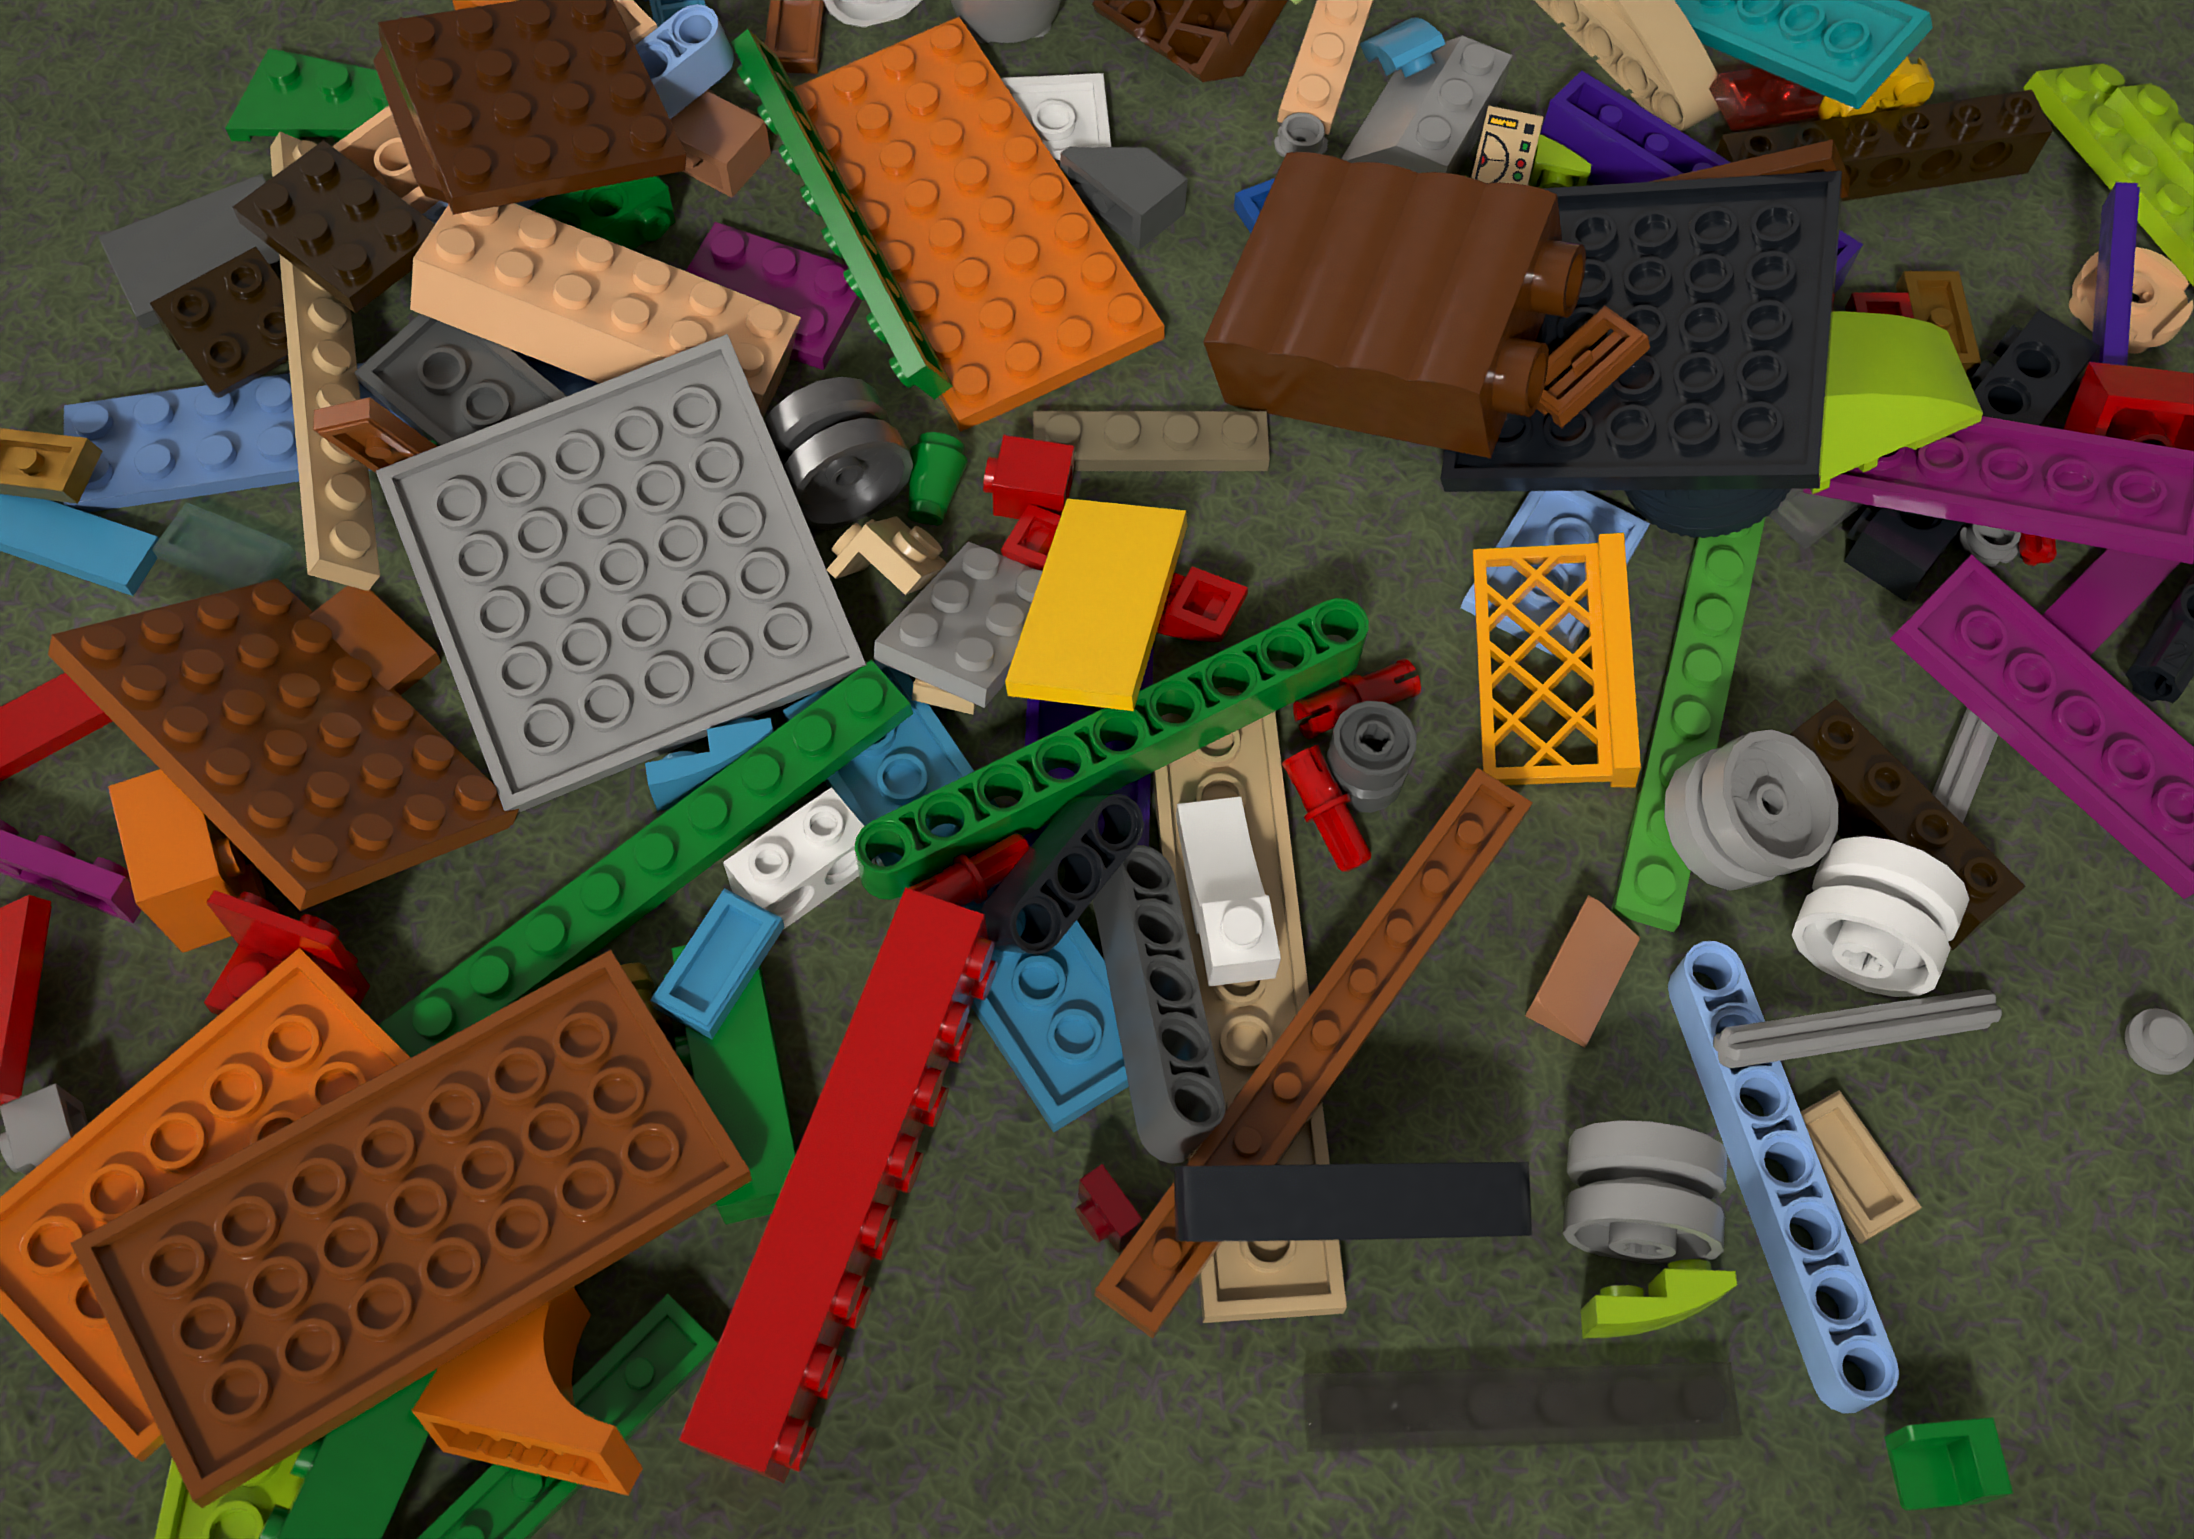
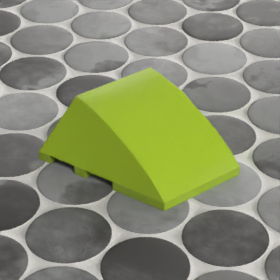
[1810,311,1983,495]

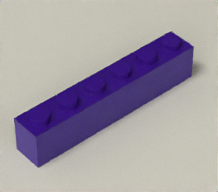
[1540,71,1863,295]

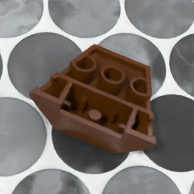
[1092,0,1288,82]

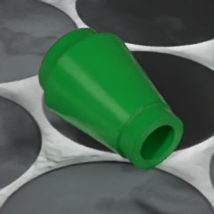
[908,432,968,526]

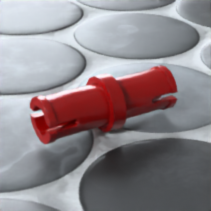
[1293,658,1421,739]

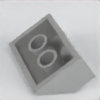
[1341,35,1512,175]

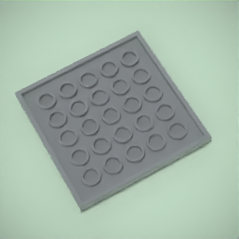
[376,334,866,813]

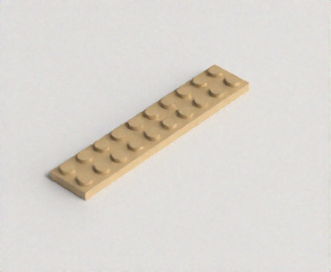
[1152,687,1347,1323]

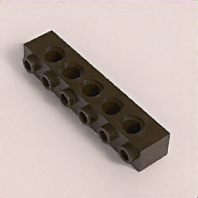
[1715,89,2053,202]

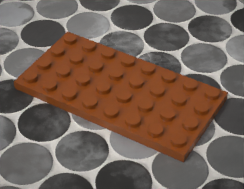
[71,950,752,1508]

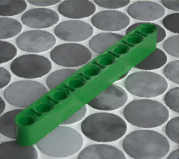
[854,598,1369,900]

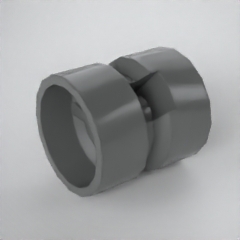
[1325,701,1417,813]

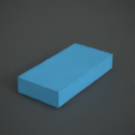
[650,888,785,1039]

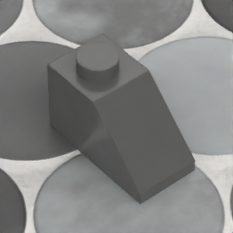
[1060,147,1188,250]

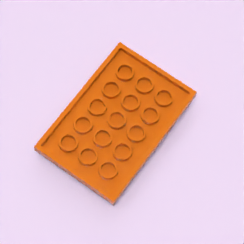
[0,948,411,1462]

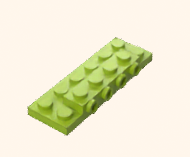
[2023,63,2194,287]

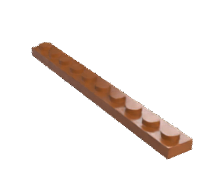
[1095,767,1533,1339]

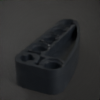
[1174,1162,1532,1242]

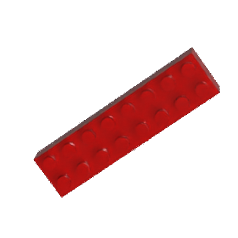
[679,887,997,1483]

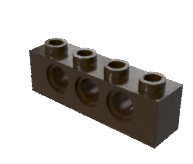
[1790,699,2026,951]

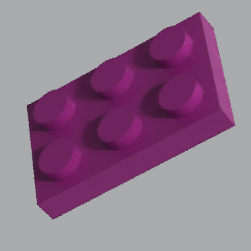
[686,222,862,370]

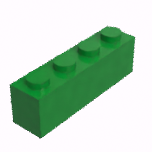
[664,945,797,1225]
[258,1367,439,1539]

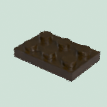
[232,140,435,313]

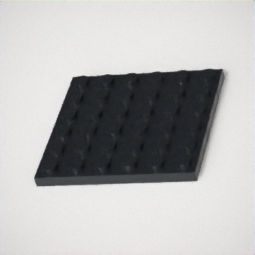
[1440,171,1842,492]

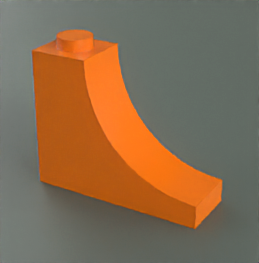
[412,1287,643,1495]

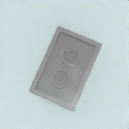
[874,541,1042,708]

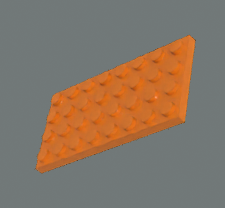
[794,16,1165,432]

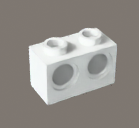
[723,787,875,930]

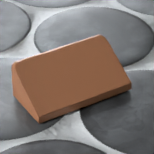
[1525,895,1640,1048]

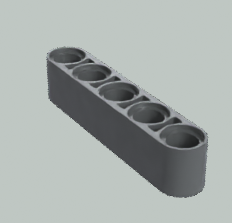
[1093,845,1225,1164]

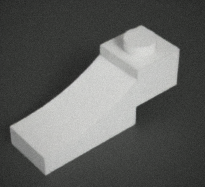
[1176,797,1281,986]

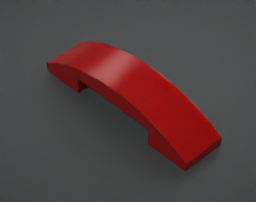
[1001,504,1248,642]

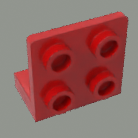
[204,890,370,1015]

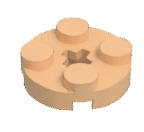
[2069,247,2193,354]

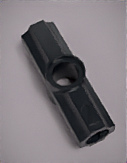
[2125,569,2194,703]

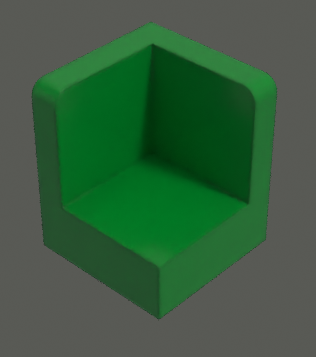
[1884,1417,2013,1511]

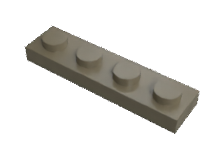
[1033,411,1270,471]

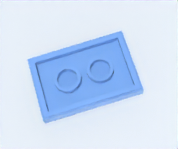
[1461,491,1650,659]

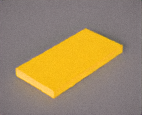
[1005,498,1188,711]

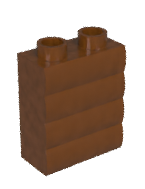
[1203,152,1586,458]

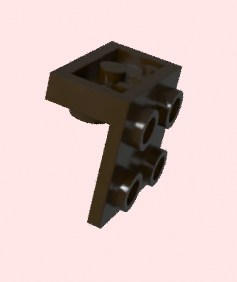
[150,246,289,398]

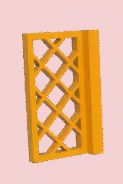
[1473,533,1641,788]

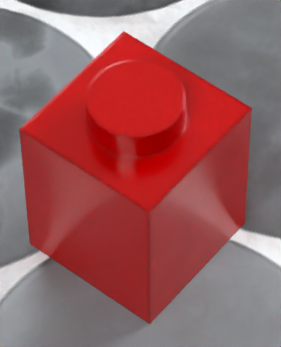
[983,435,1074,519]

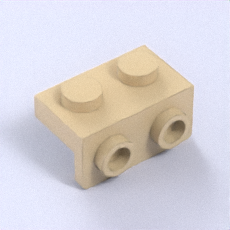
[827,516,947,595]

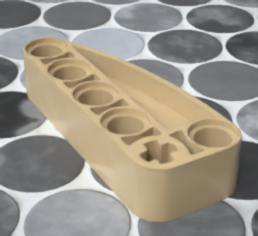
[1534,0,1725,132]

